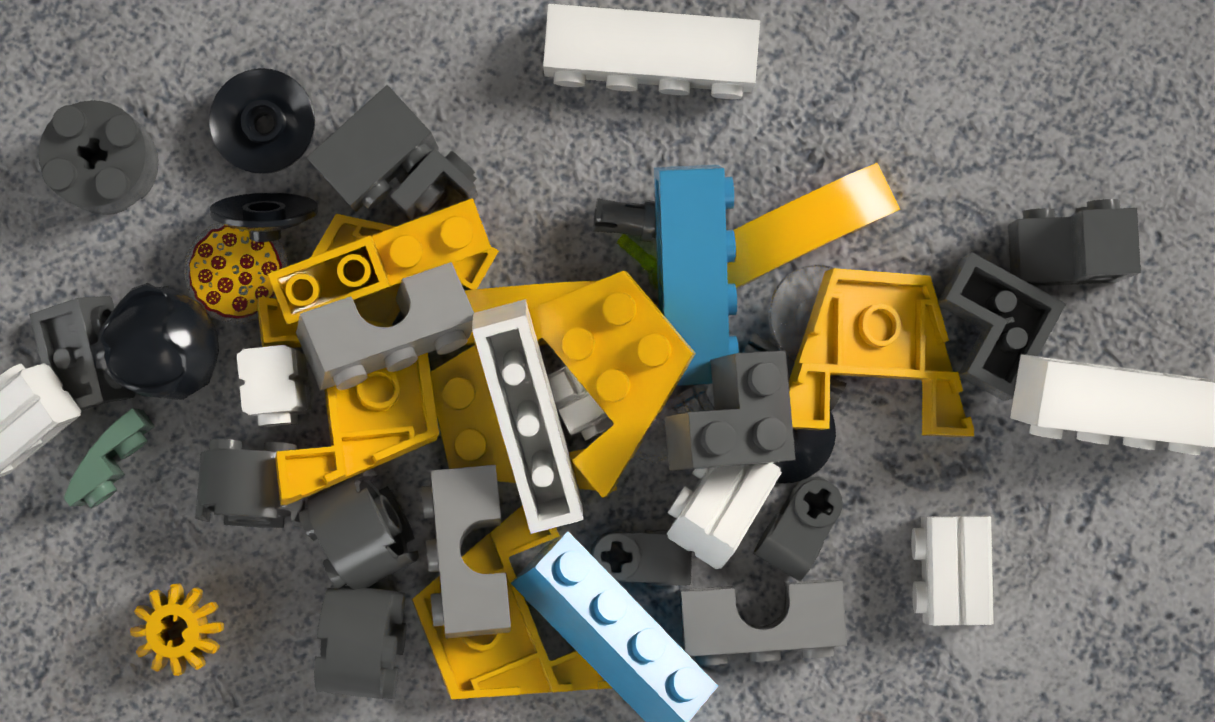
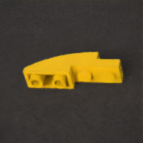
[268,198,492,325]

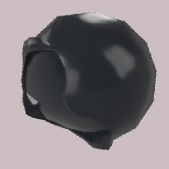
[91,283,219,400]

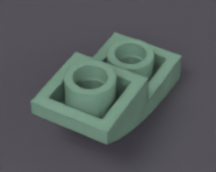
[64,408,155,509]

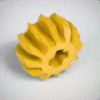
[130,583,224,676]

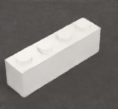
[543,4,760,99]
[472,299,584,534]
[1010,354,1215,455]

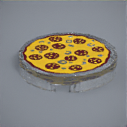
[184,222,291,324]

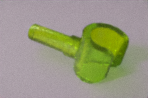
[616,234,658,291]

